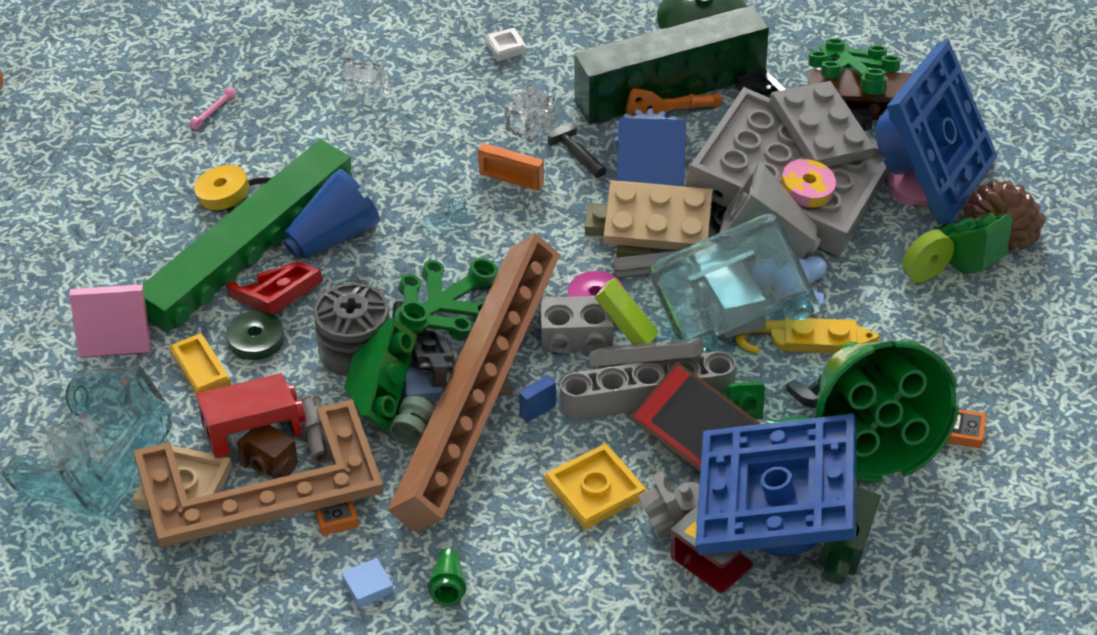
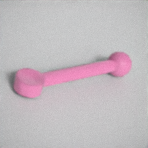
[189,87,236,130]

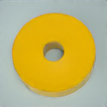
[194,165,250,210]

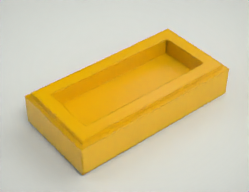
[169,333,231,394]

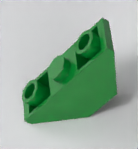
[934,212,1013,274]
[344,318,417,432]

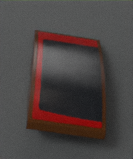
[630,362,760,476]

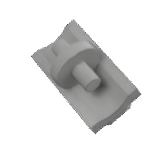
[638,471,700,539]

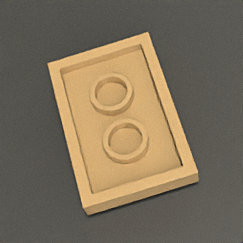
[603,180,713,251]

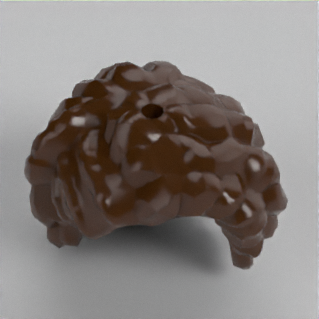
[962,180,1046,251]

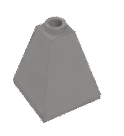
[716,162,821,259]

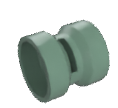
[389,396,435,447]

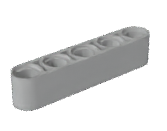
[560,351,736,419]

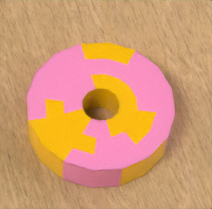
[780,159,836,208]

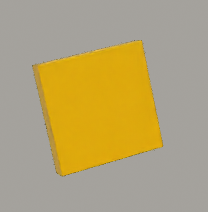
[544,443,648,530]

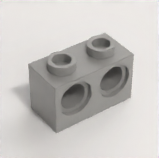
[541,296,613,353]

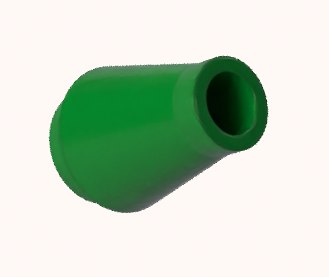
[427,549,467,606]

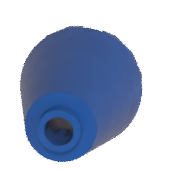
[283,169,381,259]

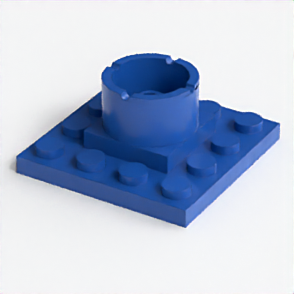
[876,40,997,225]
[695,414,857,556]

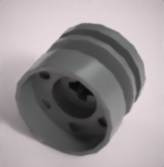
[313,283,389,377]

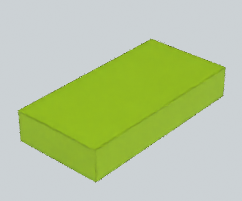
[595,277,659,344]

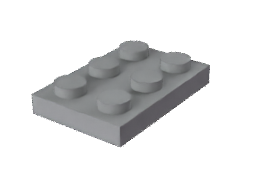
[769,81,875,167]

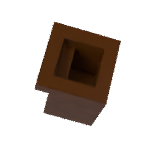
[236,424,298,479]

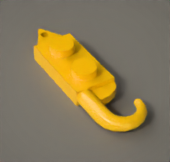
[735,317,879,353]

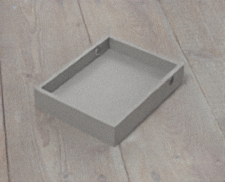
[685,87,889,257]

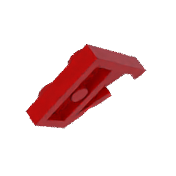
[226,261,323,315]

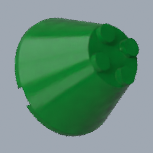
[815,341,959,482]

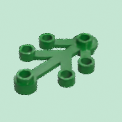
[808,38,901,95]
[394,258,498,340]

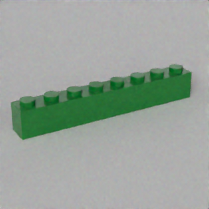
[143,139,352,333]

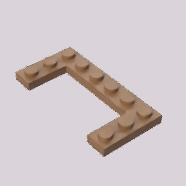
[133,399,383,548]

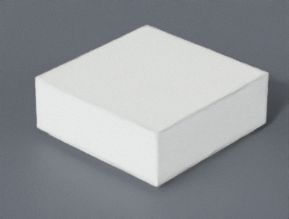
[485,28,527,61]

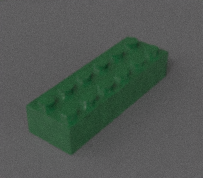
[574,5,769,125]

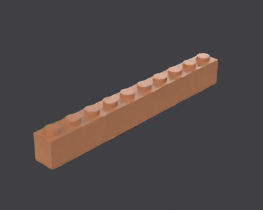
[387,233,560,532]

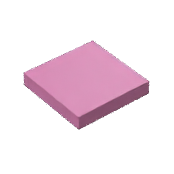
[69,284,151,357]

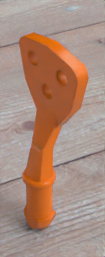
[626,88,723,117]

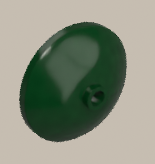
[657,0,747,29]

